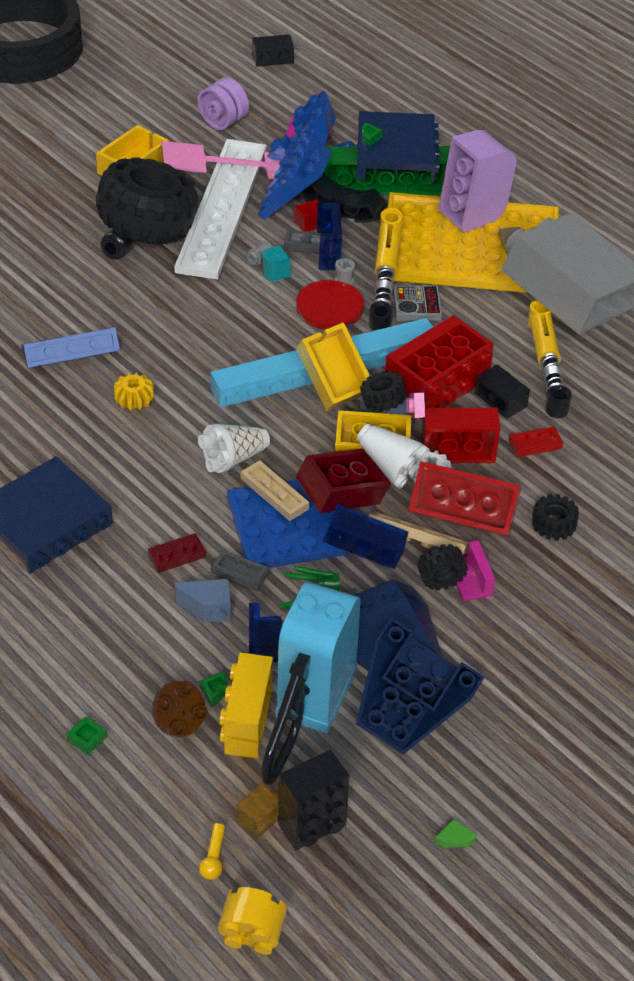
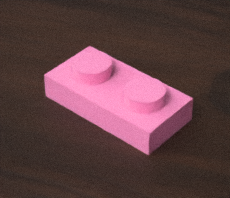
[405,393,425,418]

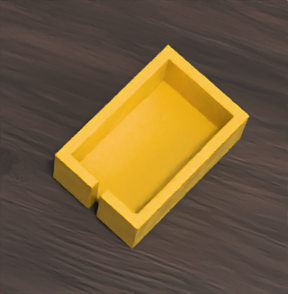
[96,125,169,176]
[296,322,370,412]
[220,653,273,759]

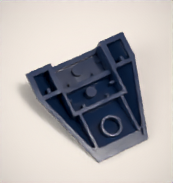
[353,579,443,671]

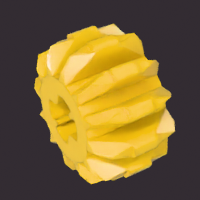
[113,372,154,412]

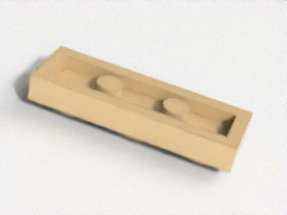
[240,460,309,521]

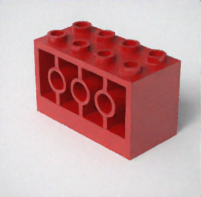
[385,315,494,420]

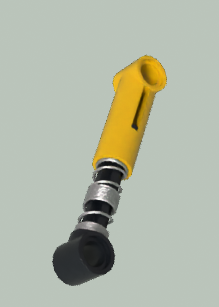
[369,208,403,331]
[527,300,572,418]

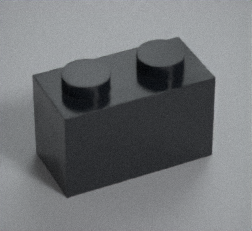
[252,34,294,67]
[475,364,530,419]

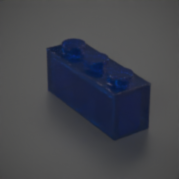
[322,504,409,569]

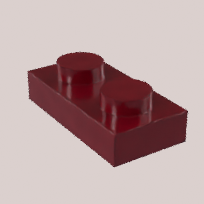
[148,533,206,573]

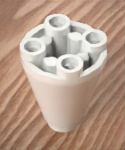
[357,424,430,489]

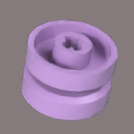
[198,77,249,130]

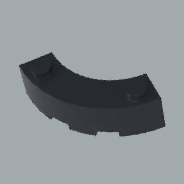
[299,172,386,223]

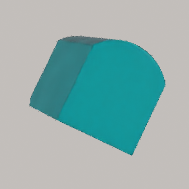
[263,246,291,281]

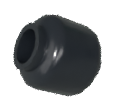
[100,229,133,260]

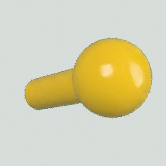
[199,823,225,880]

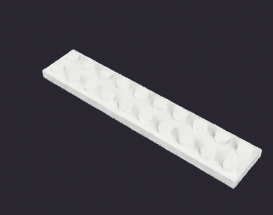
[175,139,267,280]

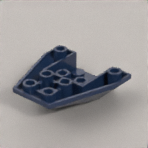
[356,617,485,755]

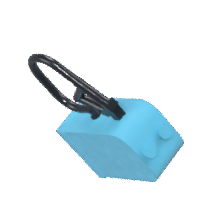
[261,581,360,785]

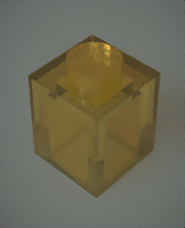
[236,784,278,839]

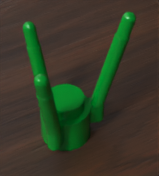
[279,566,340,609]

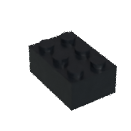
[278,749,350,851]

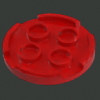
[296,280,364,330]

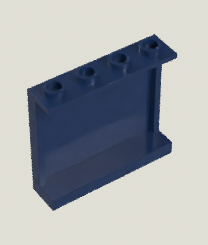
[357,111,440,182]
[0,456,113,574]

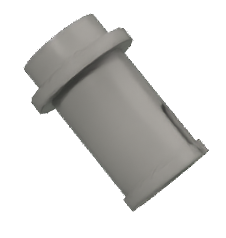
[246,241,273,265]

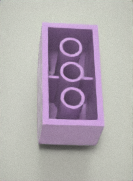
[438,130,516,233]

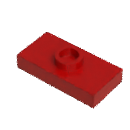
[508,426,563,457]

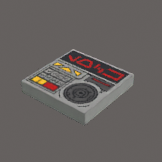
[393,285,442,321]

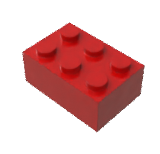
[420,408,501,463]

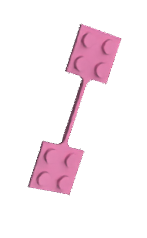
[162,141,281,180]

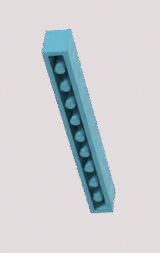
[210,318,433,408]

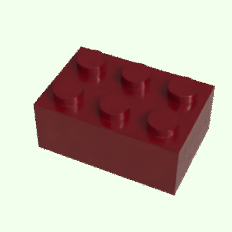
[296,449,391,513]

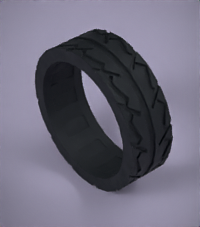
[0,0,83,84]

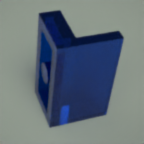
[249,603,281,662]

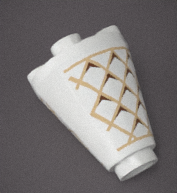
[198,424,270,473]

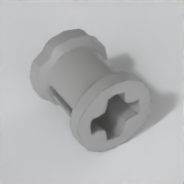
[334,258,355,286]

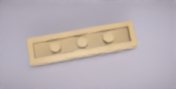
[366,512,469,555]

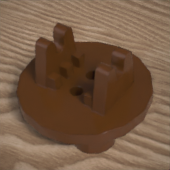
[152,681,208,737]

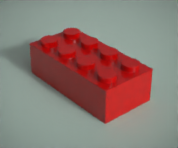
[408,461,522,537]

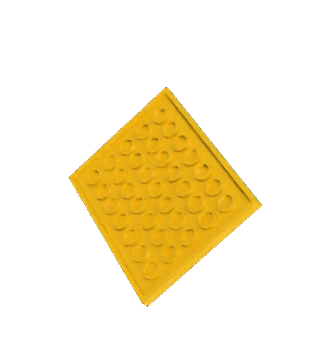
[387,192,559,293]

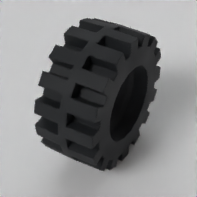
[360,371,407,412]
[532,494,579,541]
[417,544,468,590]

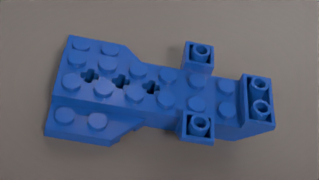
[258,91,336,220]

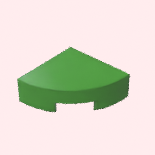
[435,819,477,848]

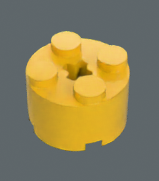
[218,887,287,955]

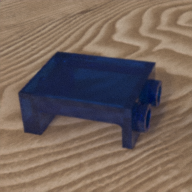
[316,203,342,270]

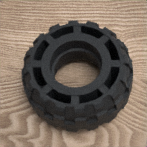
[96,157,198,244]

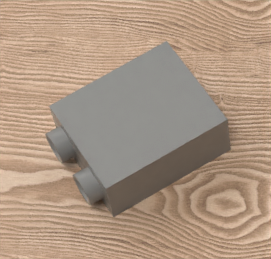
[501,213,634,335]

